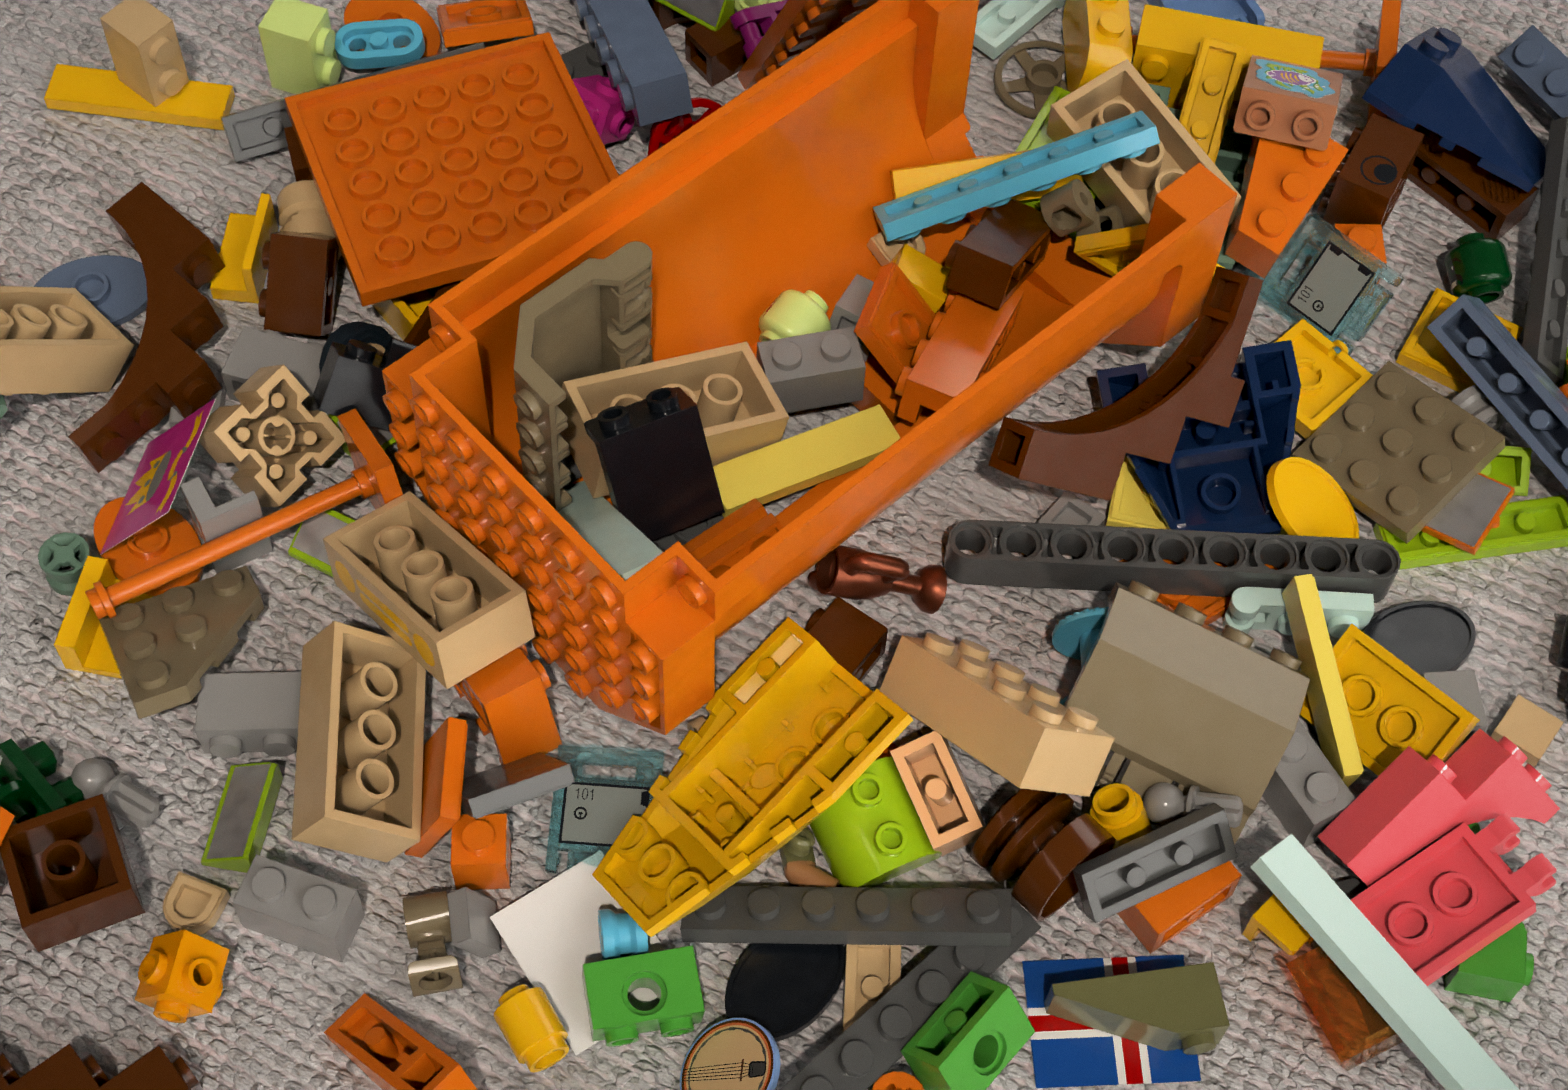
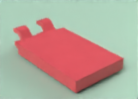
[1351,813,1557,986]

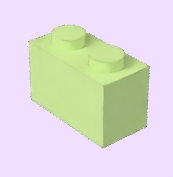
[258,0,341,95]

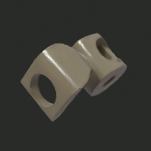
[1040,179,1124,261]
[402,890,463,997]

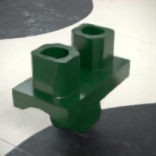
[0,738,85,824]

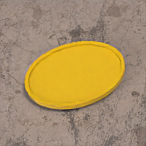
[1266,457,1359,539]

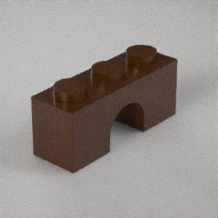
[648,0,747,87]

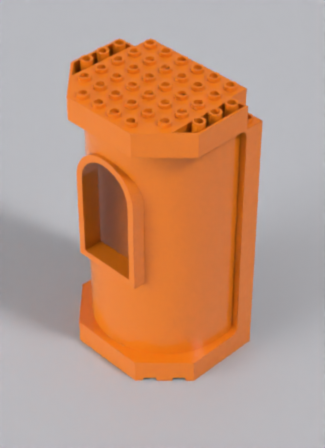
[382,0,1237,735]

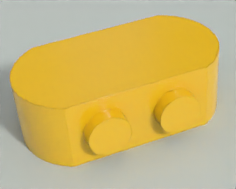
[1062,0,1133,92]

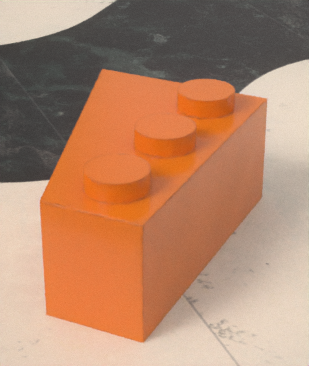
[1225,136,1349,279]
[453,644,562,765]

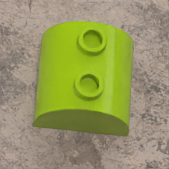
[809,756,942,887]

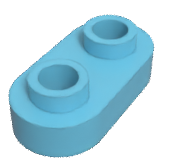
[335,19,426,69]

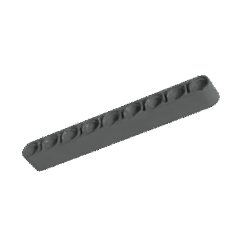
[944,520,1401,603]

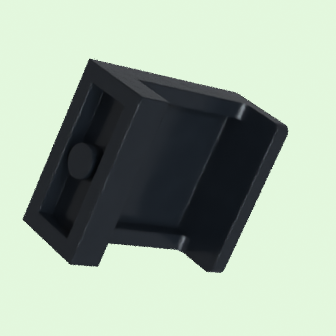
[584,387,725,541]

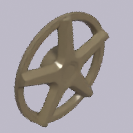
[994,41,1068,119]

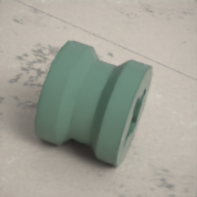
[38,532,92,596]

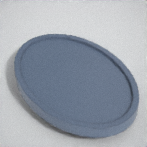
[34,255,147,327]

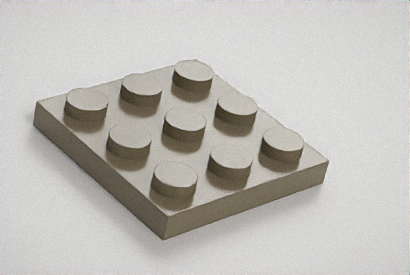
[1292,361,1506,544]

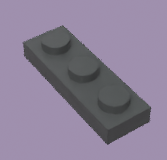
[1073,803,1238,923]

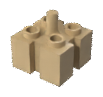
[198,364,346,507]

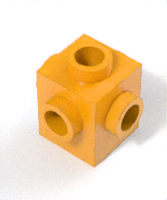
[135,929,230,1023]

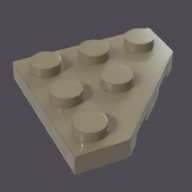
[99,566,264,719]

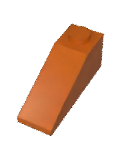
[324,993,477,1090]

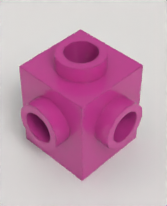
[572,74,635,146]

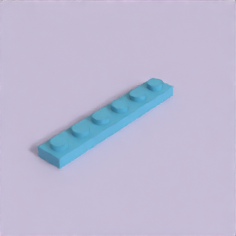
[873,110,1160,241]

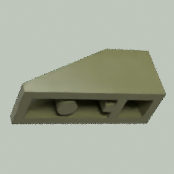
[1044,962,1230,1055]

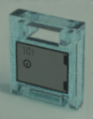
[1259,214,1404,356]
[545,745,665,874]

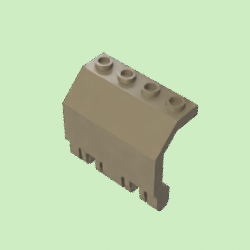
[513,241,652,512]
[1064,579,1310,845]

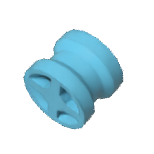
[598,909,649,961]

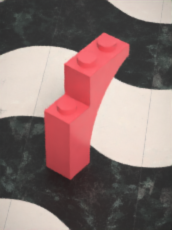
[1317,728,1560,887]

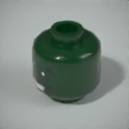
[1444,233,1512,304]

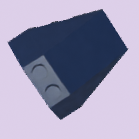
[1362,26,1546,192]
[1096,340,1301,534]

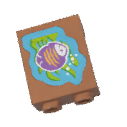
[1233,55,1343,151]

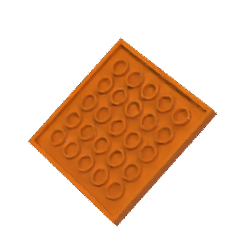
[284,32,619,307]

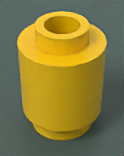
[1090,783,1153,849]
[493,984,569,1072]

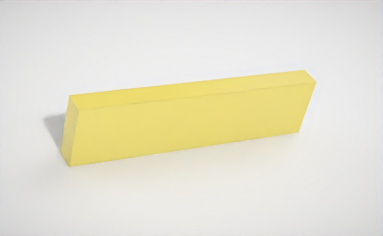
[713,404,901,518]
[1282,574,1364,787]

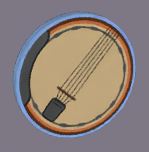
[680,1018,781,1090]

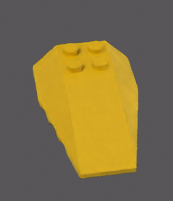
[592,617,913,937]

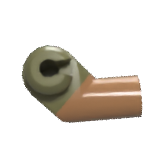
[779,828,840,887]

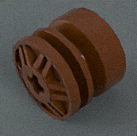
[970,789,1116,922]

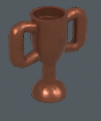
[808,545,947,614]

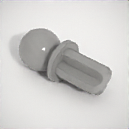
[71,758,161,828]
[1143,782,1243,828]

